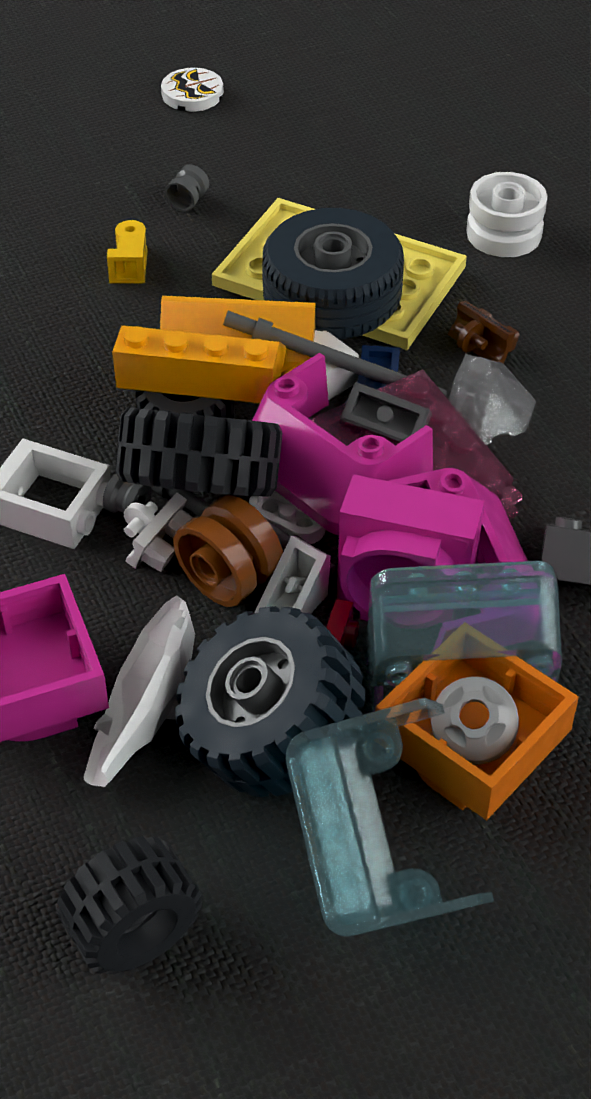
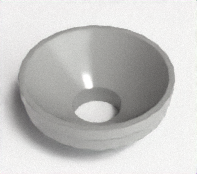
[431,676,519,765]

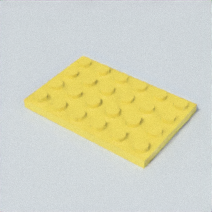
[212,198,467,350]

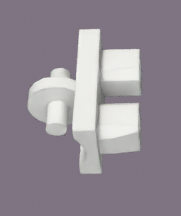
[124,493,192,572]

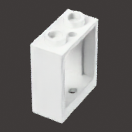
[0,439,111,549]

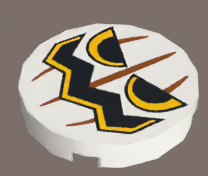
[161,68,224,112]

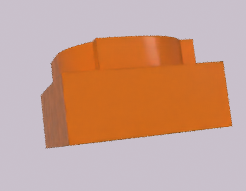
[373,622,579,821]

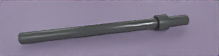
[223,311,447,404]

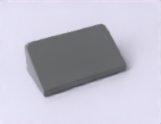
[340,382,432,442]

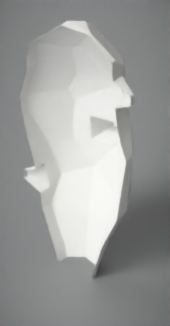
[84,596,195,787]

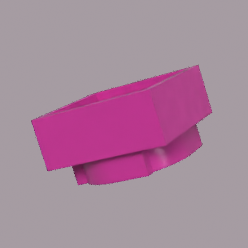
[337,474,485,629]
[0,574,109,742]

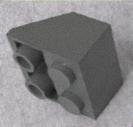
[539,516,591,585]

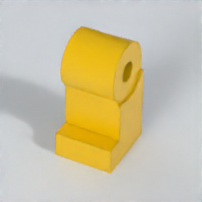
[107,220,148,283]

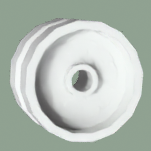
[466,172,548,257]

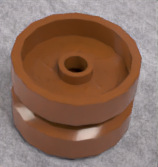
[173,495,283,607]

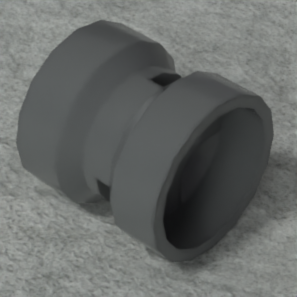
[164,165,210,212]

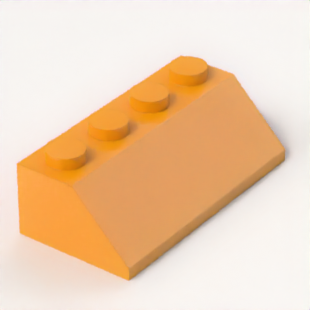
[160,296,316,377]
[112,325,286,403]

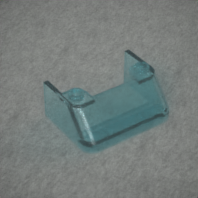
[366,561,562,713]
[286,698,494,937]

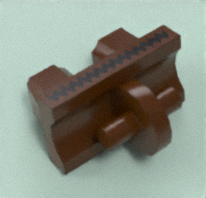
[448,301,520,367]

